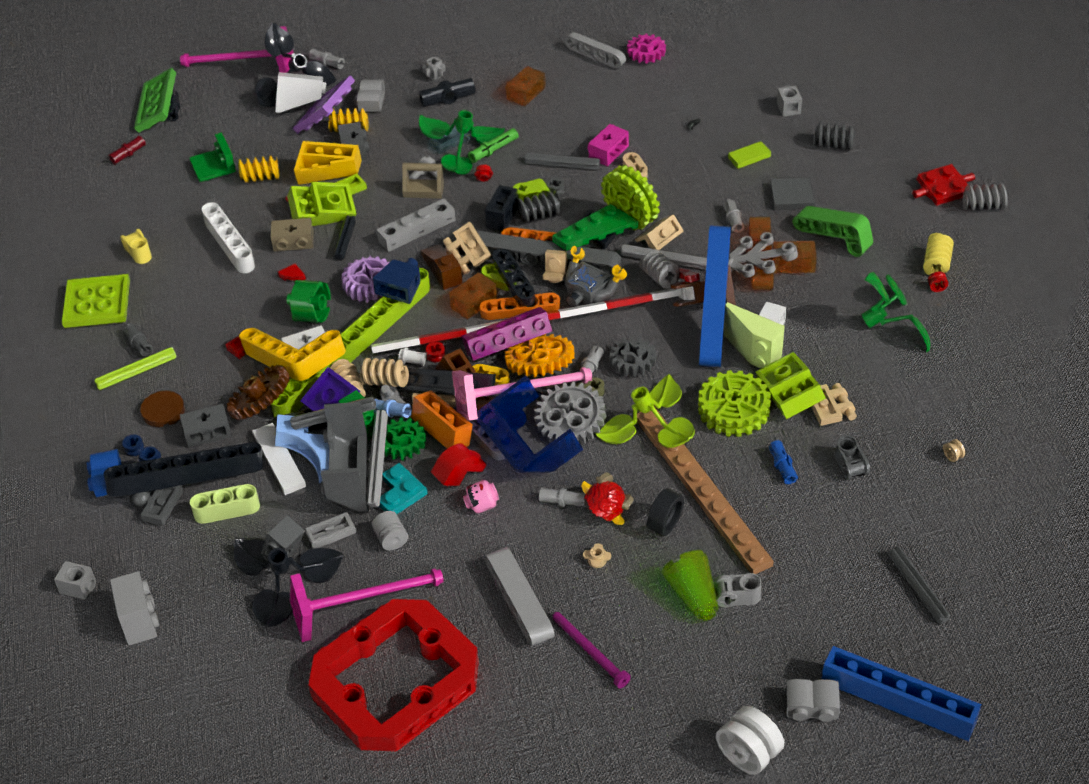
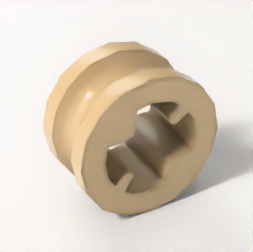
[943,439,965,462]

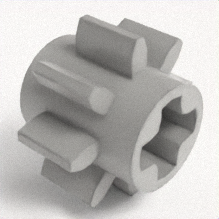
[423,57,446,80]

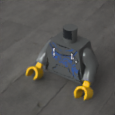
[565,246,627,307]

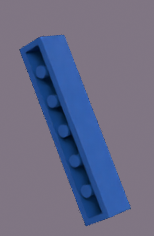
[822,646,981,741]

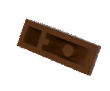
[420,244,463,290]
[435,348,496,412]

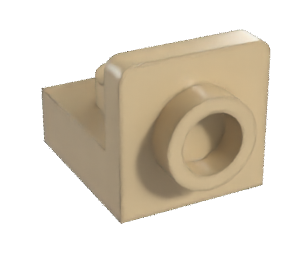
[543,250,567,283]

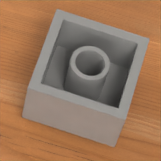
[110,571,160,645]

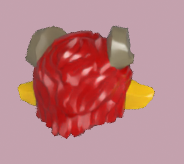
[581,472,634,525]

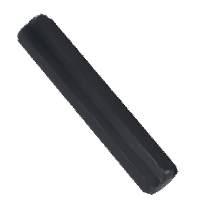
[333,215,356,260]

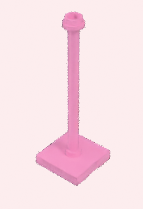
[452,367,592,420]

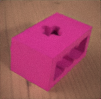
[588,124,629,167]

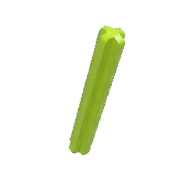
[95,347,176,390]

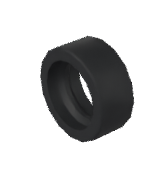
[647,488,684,536]

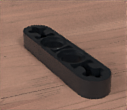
[492,248,536,307]

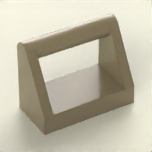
[402,163,444,199]

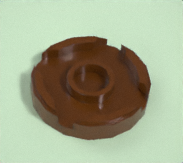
[140,390,185,427]

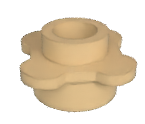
[583,544,611,568]

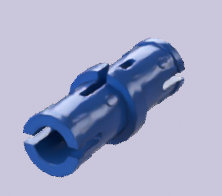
[768,440,798,484]

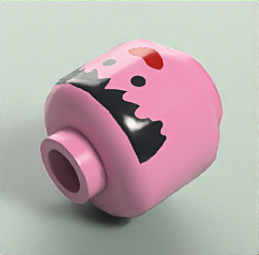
[463,480,499,513]

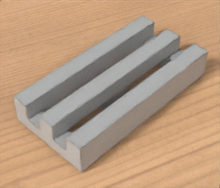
[304,512,357,549]

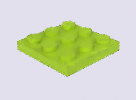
[62,274,130,328]

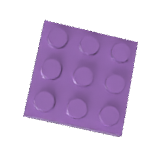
[293,75,355,134]

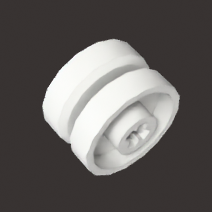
[716,706,784,775]

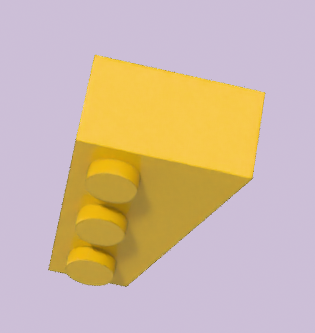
[294,141,362,185]

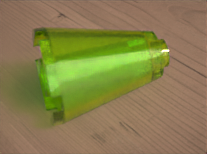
[662,550,719,621]

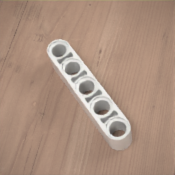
[202,202,255,273]

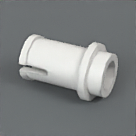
[398,347,427,366]

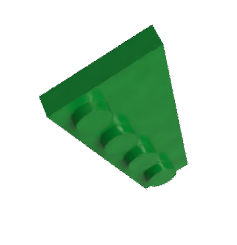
[552,204,639,251]

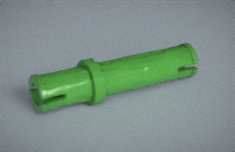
[468,128,518,163]

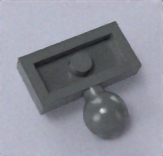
[132,486,183,526]

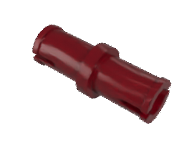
[108,135,146,165]

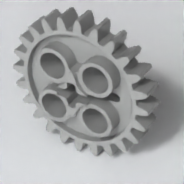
[534,381,606,447]

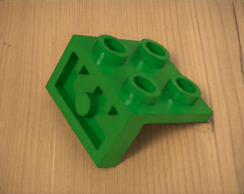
[189,132,236,182]

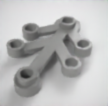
[728,232,798,278]

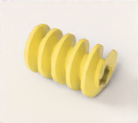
[923,233,954,275]

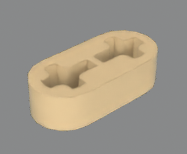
[623,152,648,178]

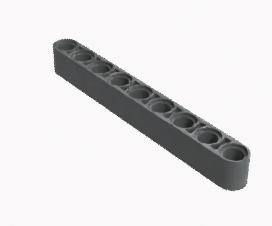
[443,227,621,276]

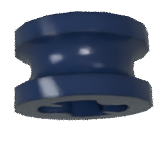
[122,434,144,456]

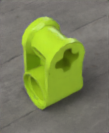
[513,179,551,201]

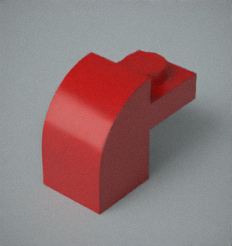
[431,443,487,486]

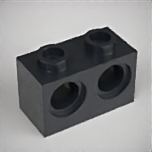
[485,185,518,231]

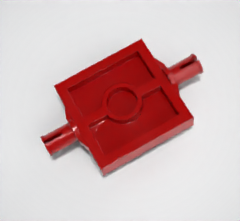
[912,164,975,206]

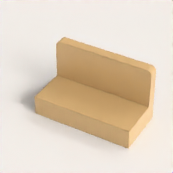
[635,214,684,250]

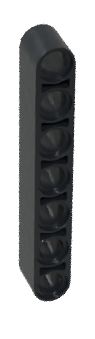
[104,442,263,497]

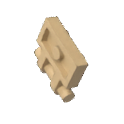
[443,222,492,275]
[811,383,857,426]

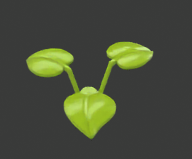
[595,374,695,448]

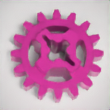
[627,34,666,64]

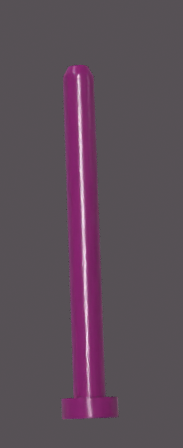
[552,612,631,689]

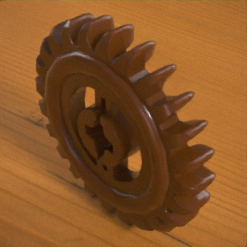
[226,365,289,420]

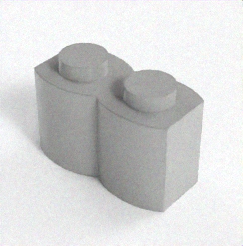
[354,79,385,112]
[786,679,840,722]

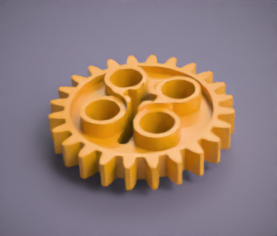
[505,334,575,377]

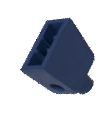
[373,258,421,304]

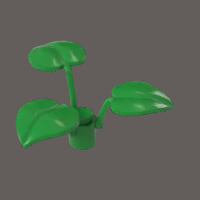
[419,110,505,174]
[861,272,931,353]

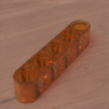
[749,217,774,290]

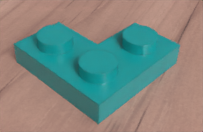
[379,463,428,514]

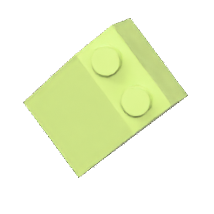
[724,302,785,368]

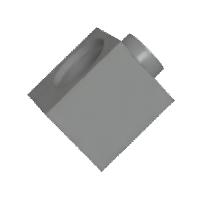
[777,86,802,117]
[54,561,96,600]

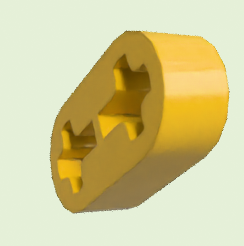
[473,364,510,385]

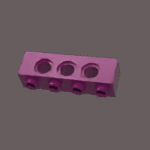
[462,307,552,360]

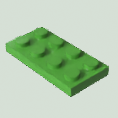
[134,67,176,133]

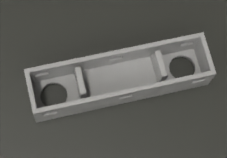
[376,199,456,252]

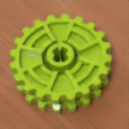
[600,165,660,230]
[698,370,771,437]

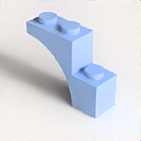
[275,415,329,483]

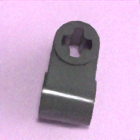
[835,435,870,480]

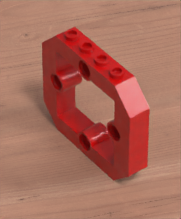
[308,599,479,751]

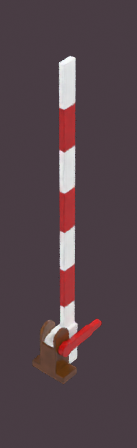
[371,265,736,353]

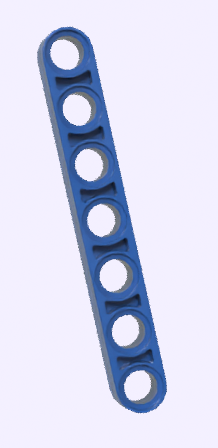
[699,225,731,367]

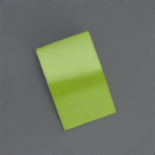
[287,182,357,226]
[755,352,826,419]

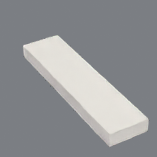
[252,423,306,495]

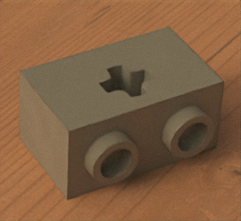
[271,218,314,251]

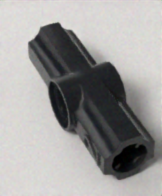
[419,78,476,107]

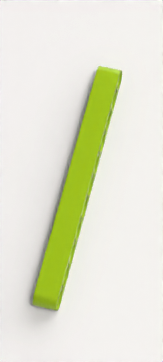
[271,268,430,419]

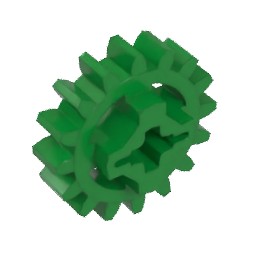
[384,417,426,461]

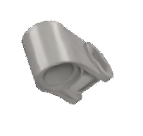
[714,573,761,608]

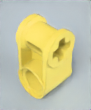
[120,228,152,264]

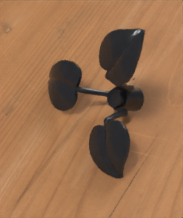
[255,22,336,107]
[234,539,343,627]

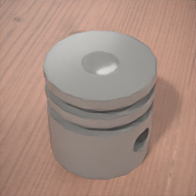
[372,511,408,551]

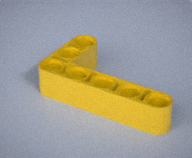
[239,328,346,381]

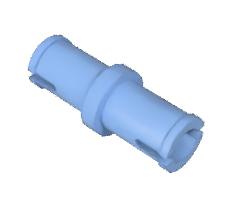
[373,399,412,418]

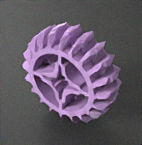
[341,255,389,303]

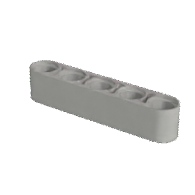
[485,547,555,646]

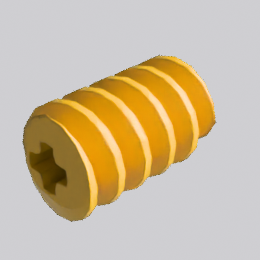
[329,108,369,132]
[238,155,280,183]

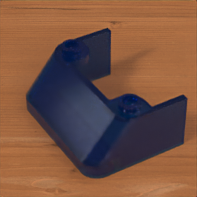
[476,376,583,473]

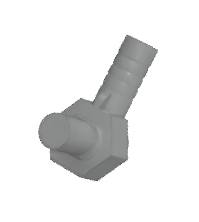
[409,156,437,179]
[380,385,412,409]

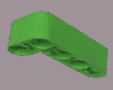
[792,206,873,257]

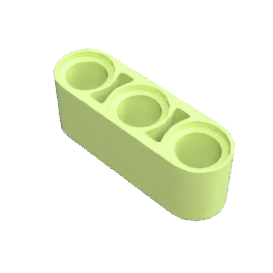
[190,484,260,524]

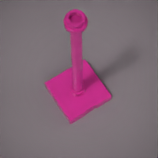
[180,26,294,73]
[290,568,443,642]

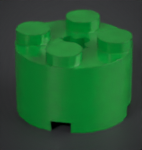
[287,280,331,323]

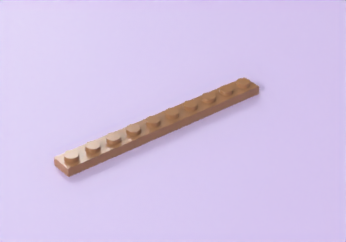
[637,406,773,574]

